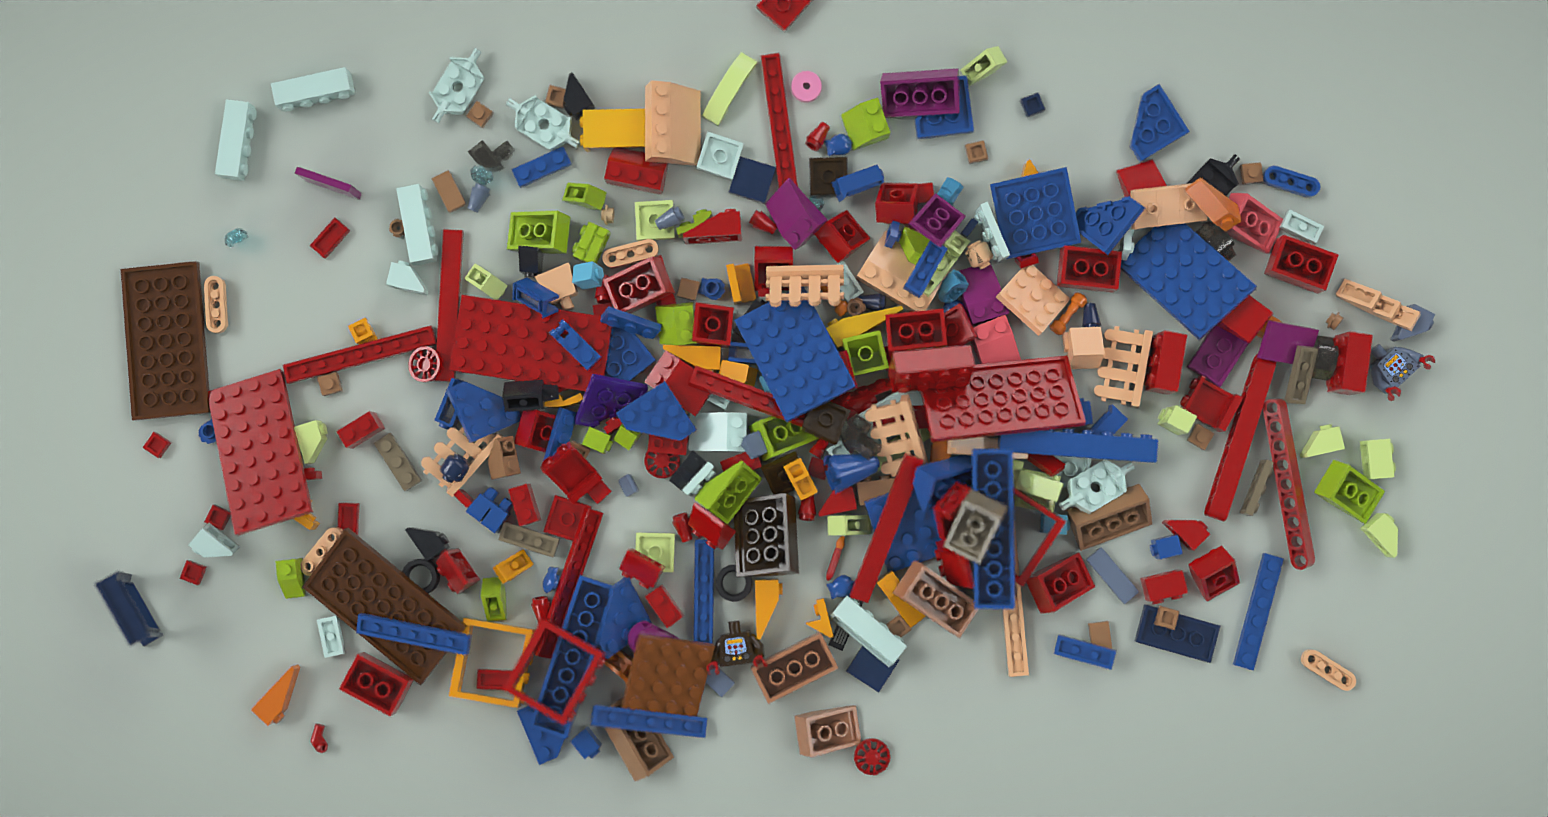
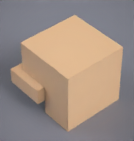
[1062,327,1105,369]

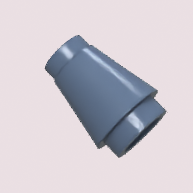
[467,183,490,213]
[655,206,685,230]

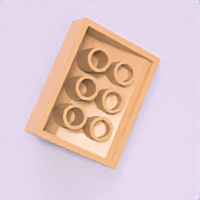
[645,80,701,166]
[856,230,950,312]

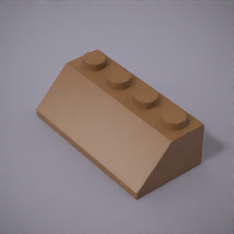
[1067,484,1152,551]
[604,697,674,782]

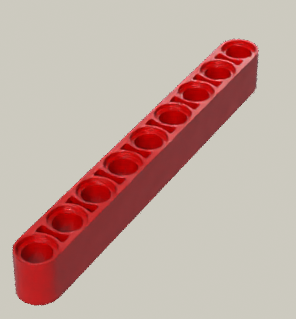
[1204,354,1277,522]
[1263,398,1315,570]

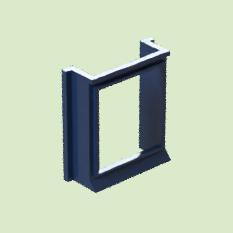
[94,571,164,647]

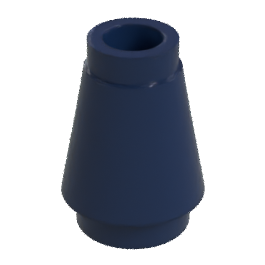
[858,293,886,311]
[1082,303,1101,327]

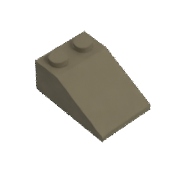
[944,489,1007,564]

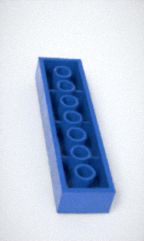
[972,448,1015,609]
[529,575,613,739]

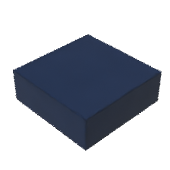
[1020,92,1045,118]
[960,218,978,238]

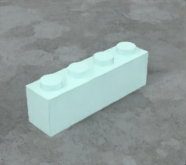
[271,67,355,111]
[215,99,257,181]
[396,184,439,265]
[829,596,907,667]

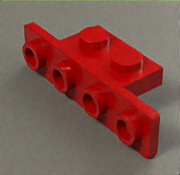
[830,378,891,425]

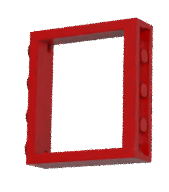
[1013,486,1066,587]
[502,618,607,725]

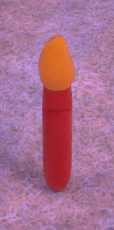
[826,536,845,581]

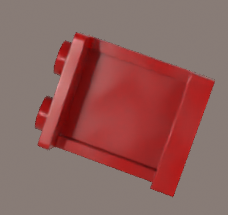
[1180,376,1243,432]
[540,442,603,504]
[934,482,972,541]

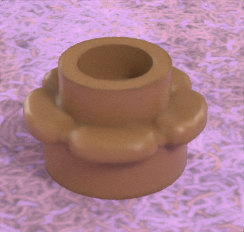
[389,219,405,237]
[847,298,866,316]
[1326,312,1343,330]

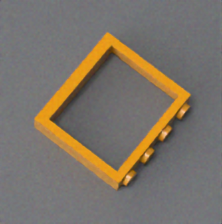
[449,618,535,708]

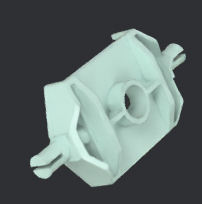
[429,48,485,123]
[506,96,580,151]
[1059,459,1135,514]

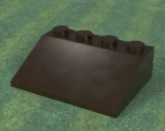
[734,493,799,577]

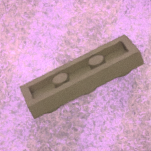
[1284,345,1318,404]
[374,433,422,491]
[1240,459,1274,516]
[498,521,560,557]

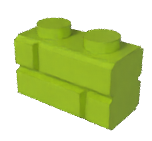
[572,222,611,264]

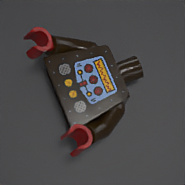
[706,620,767,675]

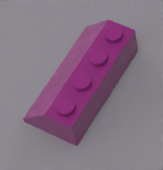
[880,68,960,117]

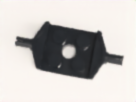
[1186,154,1240,217]

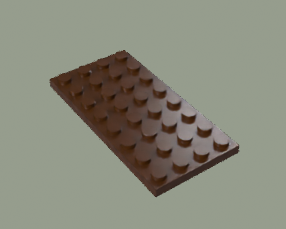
[120,261,211,421]
[302,528,467,685]

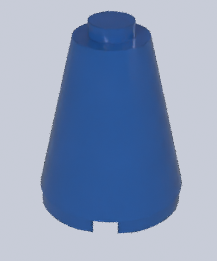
[824,453,880,494]

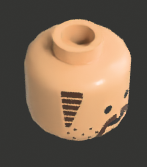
[965,240,994,270]

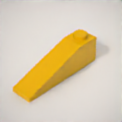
[826,306,903,350]

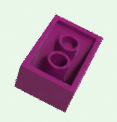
[765,178,828,250]
[909,193,966,247]
[959,262,1009,326]

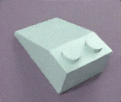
[689,412,747,452]

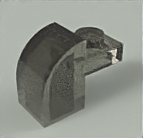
[468,140,515,172]
[1196,221,1236,261]
[1312,336,1339,381]
[841,413,882,461]

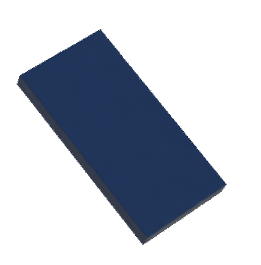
[1135,604,1220,663]

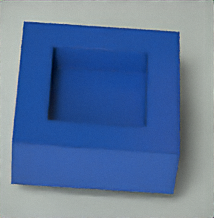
[885,221,901,248]

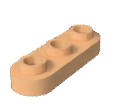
[602,239,659,269]
[204,276,228,333]
[301,527,343,576]
[1301,649,1356,691]

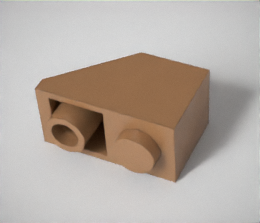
[488,436,521,480]
[856,475,895,506]

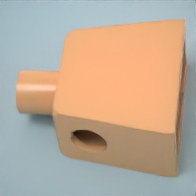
[535,262,578,311]

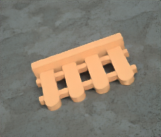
[766,265,844,307]
[1094,326,1153,408]
[865,394,929,477]
[421,427,503,497]

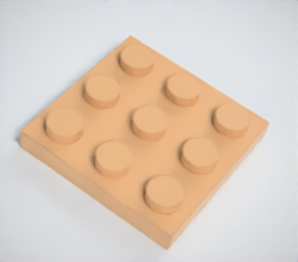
[996,265,1070,336]

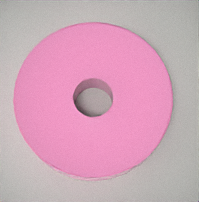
[791,71,822,103]

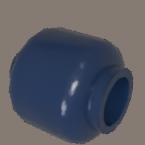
[440,453,469,483]

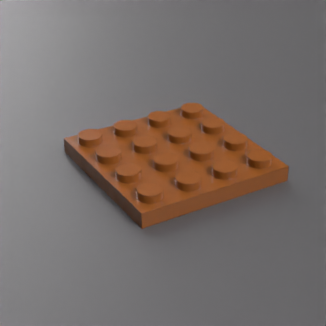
[621,634,715,717]

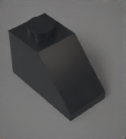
[563,72,595,120]
[518,246,544,279]
[669,451,707,493]
[405,527,450,561]

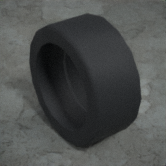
[402,559,440,594]
[716,564,752,602]

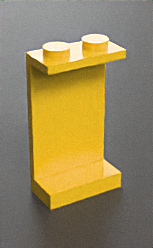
[580,109,645,152]

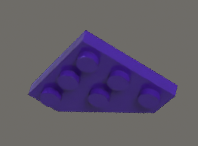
[575,374,648,428]

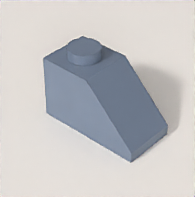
[1390,304,1435,342]

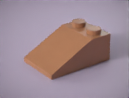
[794,705,861,757]

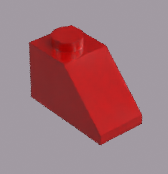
[720,452,761,472]
[818,486,857,517]
[1161,520,1210,550]

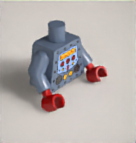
[1370,344,1435,401]

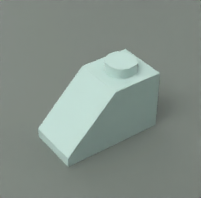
[386,261,429,295]
[188,523,240,557]

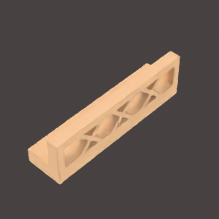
[947,437,1028,459]

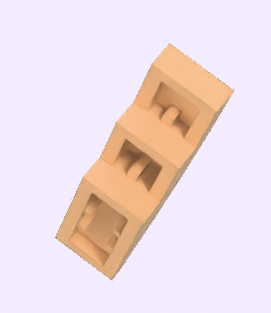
[1336,279,1421,331]

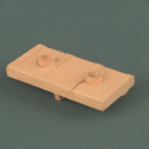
[1131,183,1207,230]

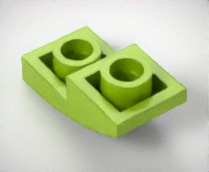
[676,209,713,238]

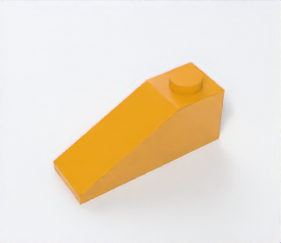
[663,345,721,373]
[876,571,926,628]
[755,579,783,639]

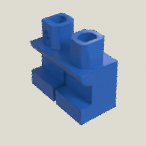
[465,487,513,533]

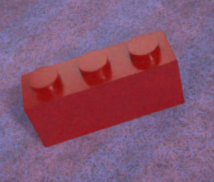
[604,148,669,195]

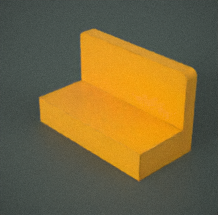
[726,263,756,305]

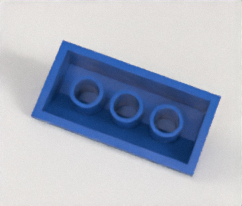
[913,455,973,512]

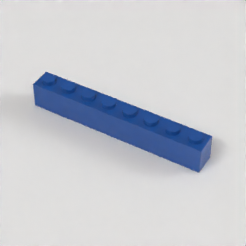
[998,429,1158,463]

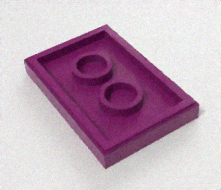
[295,167,362,200]
[1257,320,1319,364]
[1187,325,1249,387]

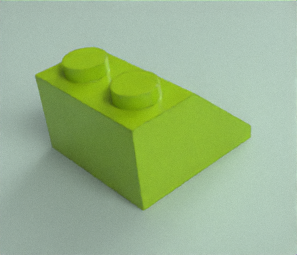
[841,97,890,151]
[655,302,696,345]
[842,330,889,376]

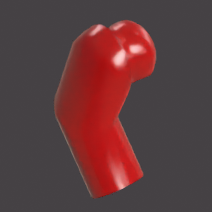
[310,724,328,753]

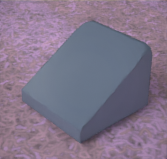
[741,431,768,459]
[618,474,639,497]

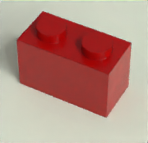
[336,411,385,449]
[508,483,541,526]
[1140,569,1188,604]
[645,584,685,628]

